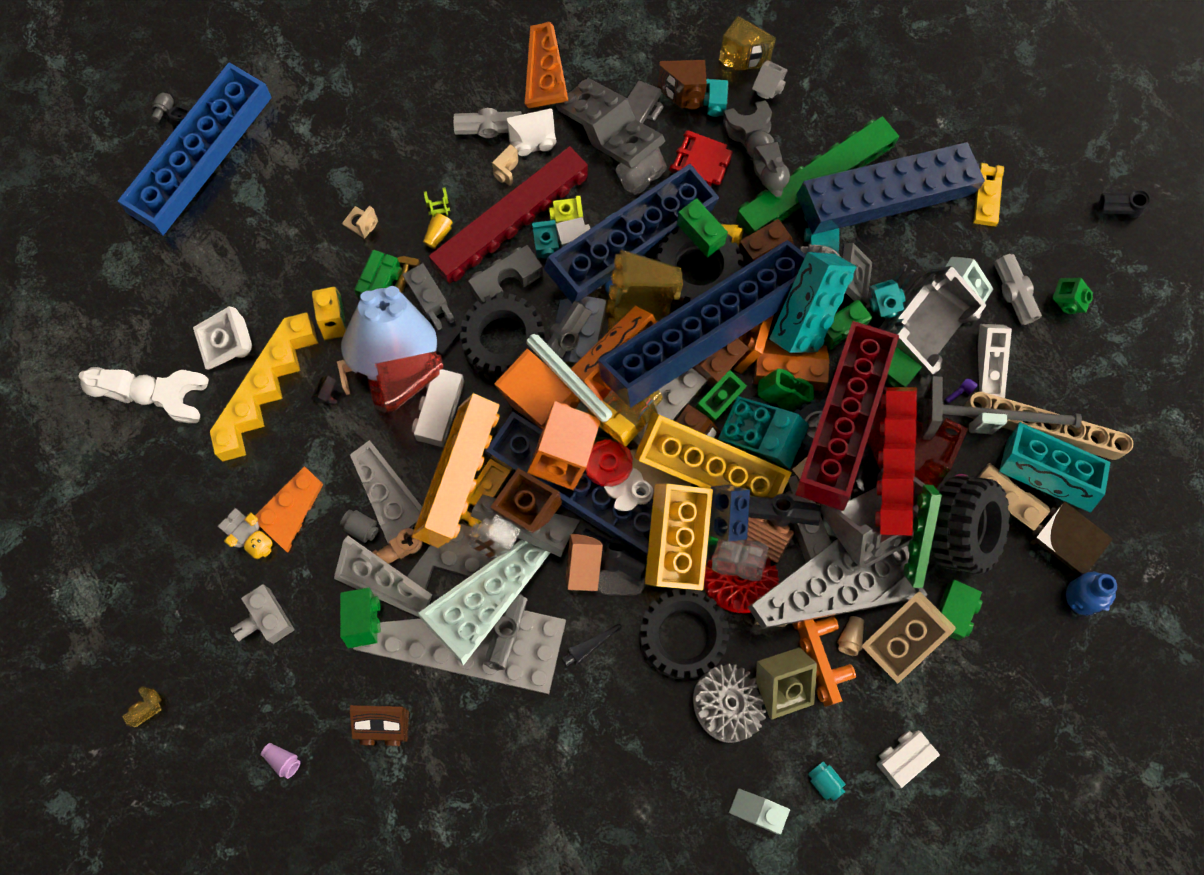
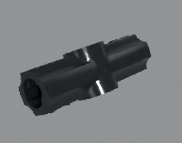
[748,494,821,527]
[581,529,647,582]

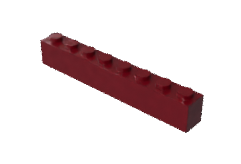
[429,146,588,284]

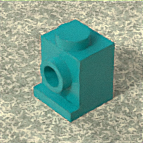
[704,79,728,117]
[532,220,559,259]

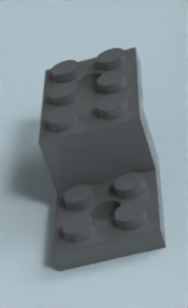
[555,78,665,169]

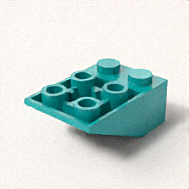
[718,396,810,469]

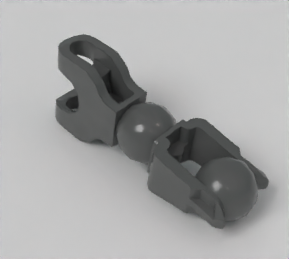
[723,100,790,197]

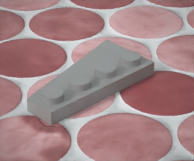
[350,440,422,544]
[334,536,432,617]

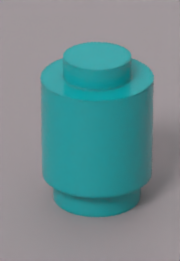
[808,761,846,802]

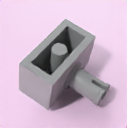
[230,584,295,644]

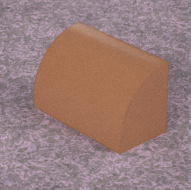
[565,534,603,591]

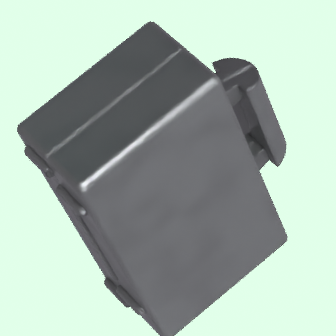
[627,81,663,123]

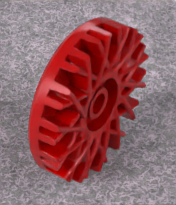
[704,546,779,613]

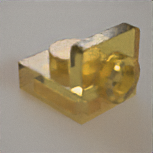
[122,686,162,727]

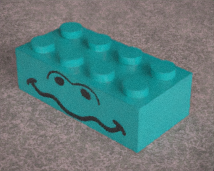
[769,252,857,353]
[999,422,1110,513]

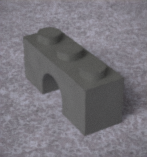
[468,245,543,305]

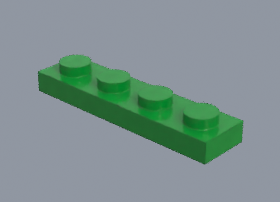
[904,485,942,588]

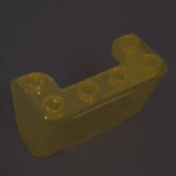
[607,249,683,332]

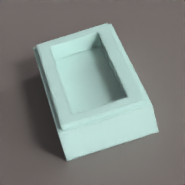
[969,413,1007,434]

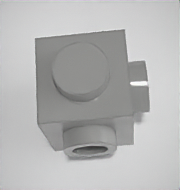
[752,61,787,99]

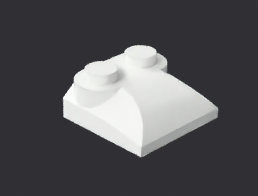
[507,109,557,156]
[193,306,252,370]

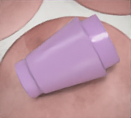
[261,743,300,779]

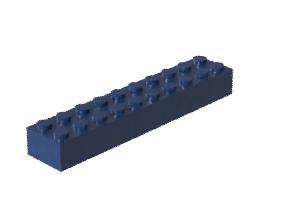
[598,240,806,408]

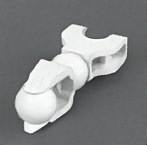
[79,367,209,423]

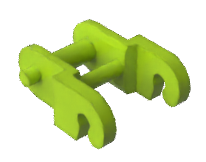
[424,187,450,217]

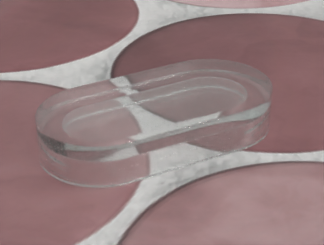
[598,570,645,597]

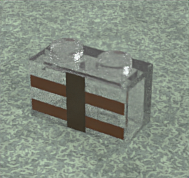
[468,514,521,560]

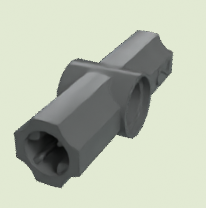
[538,301,592,365]
[484,594,528,671]

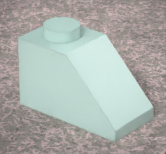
[945,257,993,303]
[729,789,790,834]

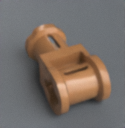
[372,528,422,564]

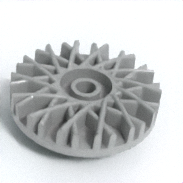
[693,664,766,743]

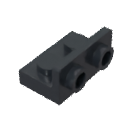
[851,443,880,498]

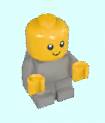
[218,508,272,559]

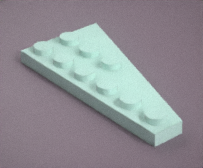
[418,540,550,665]

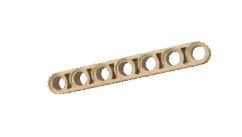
[964,392,1133,460]

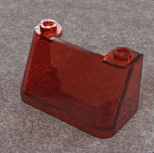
[367,351,443,413]

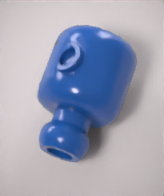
[1066,571,1117,616]

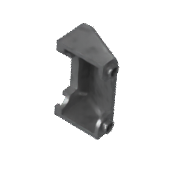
[878,266,986,375]
[821,469,925,568]

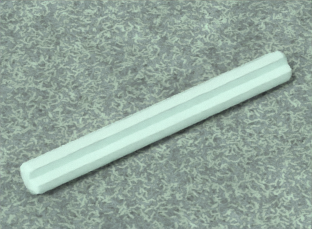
[526,334,612,422]

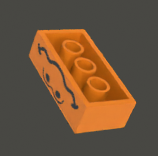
[571,306,657,407]

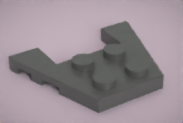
[407,523,496,590]

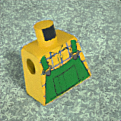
[312,287,347,340]

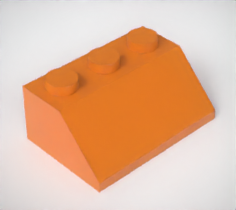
[753,340,829,391]

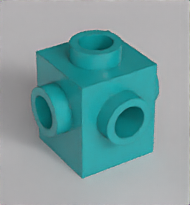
[869,279,905,318]

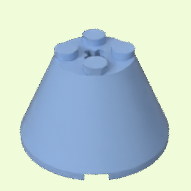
[341,286,437,381]

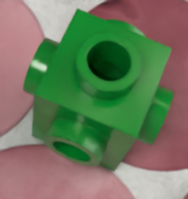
[1053,278,1093,314]

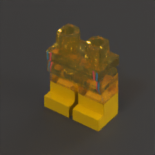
[588,390,663,447]

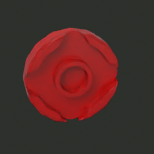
[585,439,633,487]

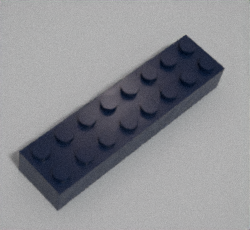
[796,142,985,235]
[544,164,719,304]
[486,412,653,559]

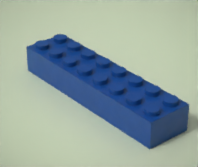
[118,62,272,235]

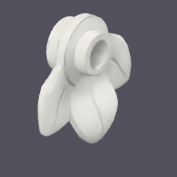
[604,468,653,511]

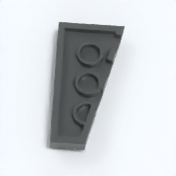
[471,495,580,557]

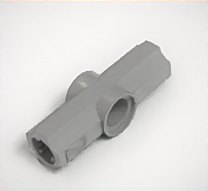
[454,108,522,138]
[994,254,1042,325]

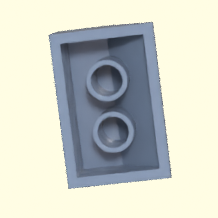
[555,296,606,367]

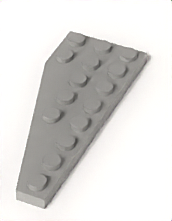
[354,610,566,694]

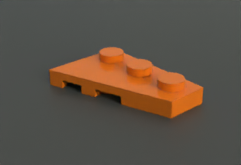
[255,466,323,553]

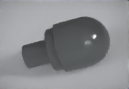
[151,92,174,122]

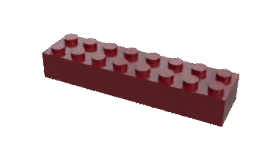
[795,321,899,511]

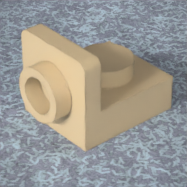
[492,144,518,186]

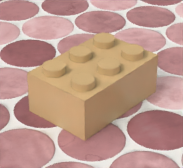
[862,591,956,684]

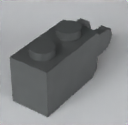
[403,263,455,331]

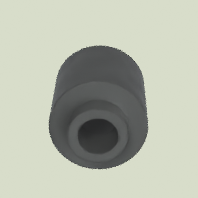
[340,509,378,543]

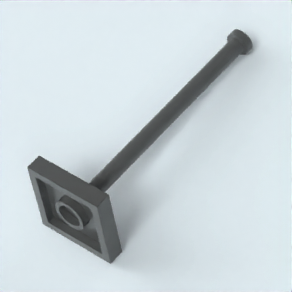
[922,376,1082,440]

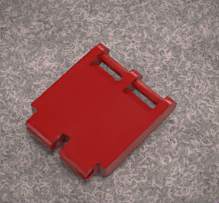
[669,130,733,187]

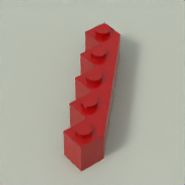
[875,387,917,536]

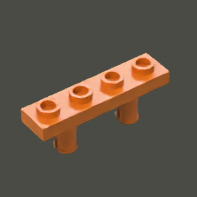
[792,616,856,707]

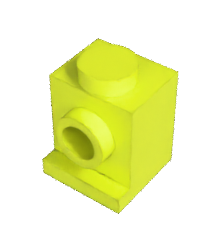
[549,196,583,224]

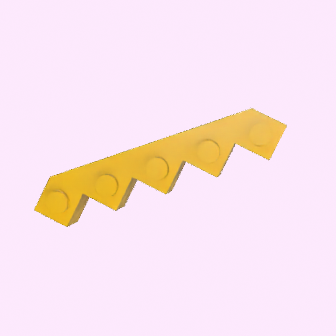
[210,312,318,461]

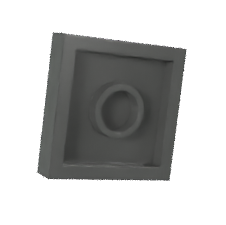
[843,243,872,305]

